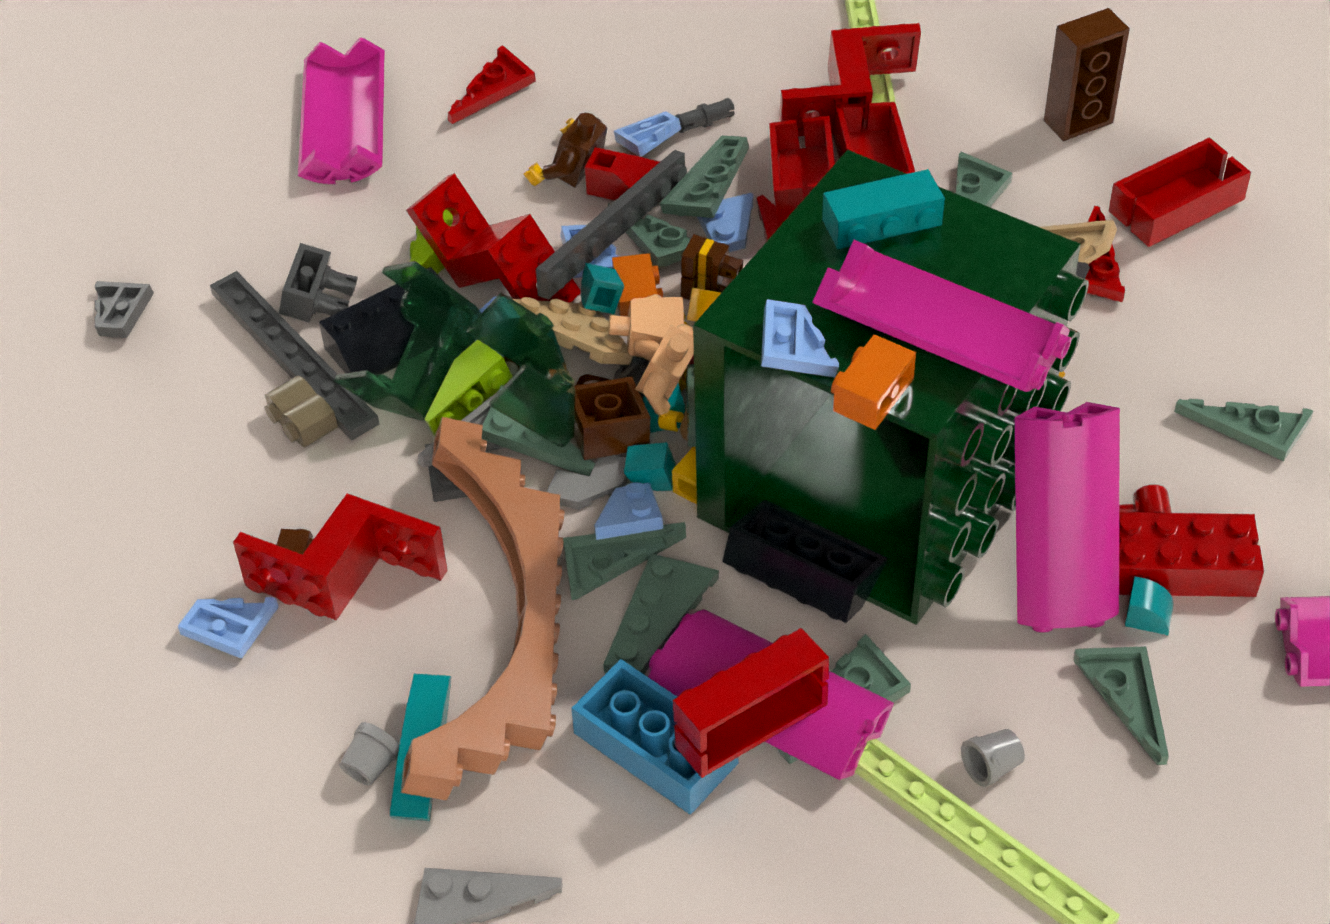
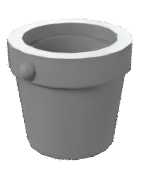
[339,722,399,785]
[961,729,1025,787]

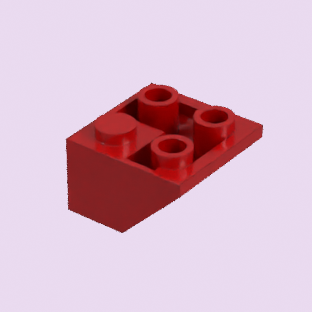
[585,147,660,200]

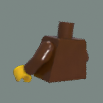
[523,112,608,188]

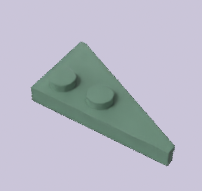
[955,152,1013,207]
[608,201,691,268]
[482,385,595,476]
[1174,399,1314,461]
[563,522,686,600]
[1073,646,1169,765]

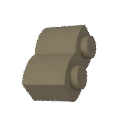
[264,375,338,448]

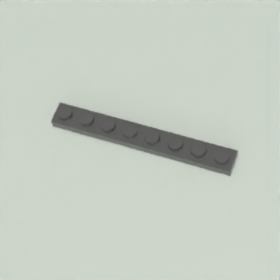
[536,150,687,299]
[210,271,380,441]

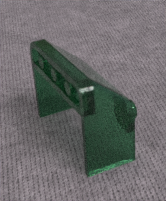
[334,261,482,422]
[467,292,576,447]

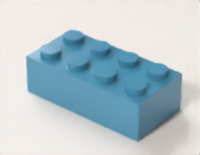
[571,659,739,815]

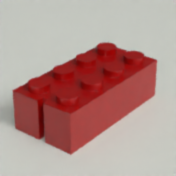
[833,102,915,174]
[769,115,835,222]
[1108,137,1251,247]
[1119,512,1264,597]
[673,628,829,778]

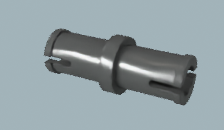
[675,98,735,133]

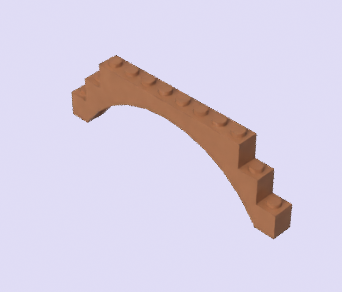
[401,417,565,801]

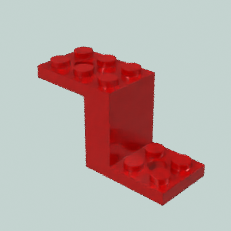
[779,23,921,137]
[406,173,581,303]
[233,493,448,621]

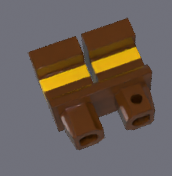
[680,234,744,300]

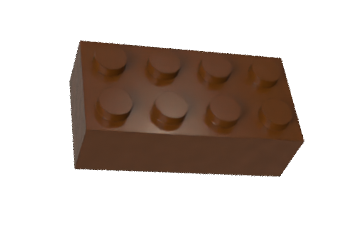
[1044,8,1130,141]

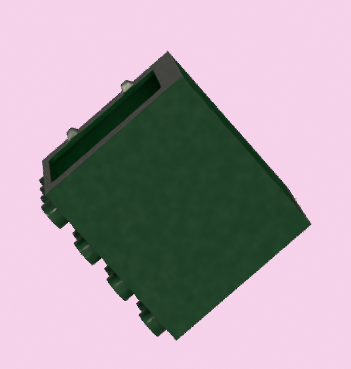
[693,150,1089,625]

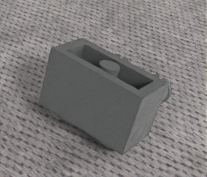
[279,243,358,323]

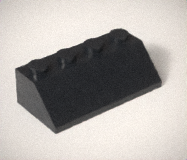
[319,267,466,387]
[722,499,888,623]

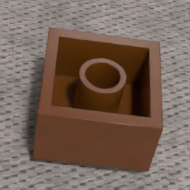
[566,376,650,460]

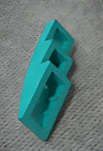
[389,673,452,821]

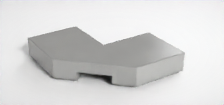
[547,455,628,510]

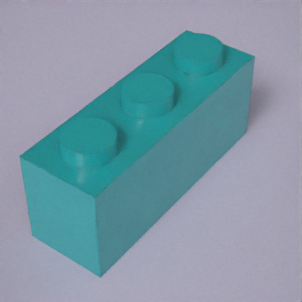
[822,169,945,249]

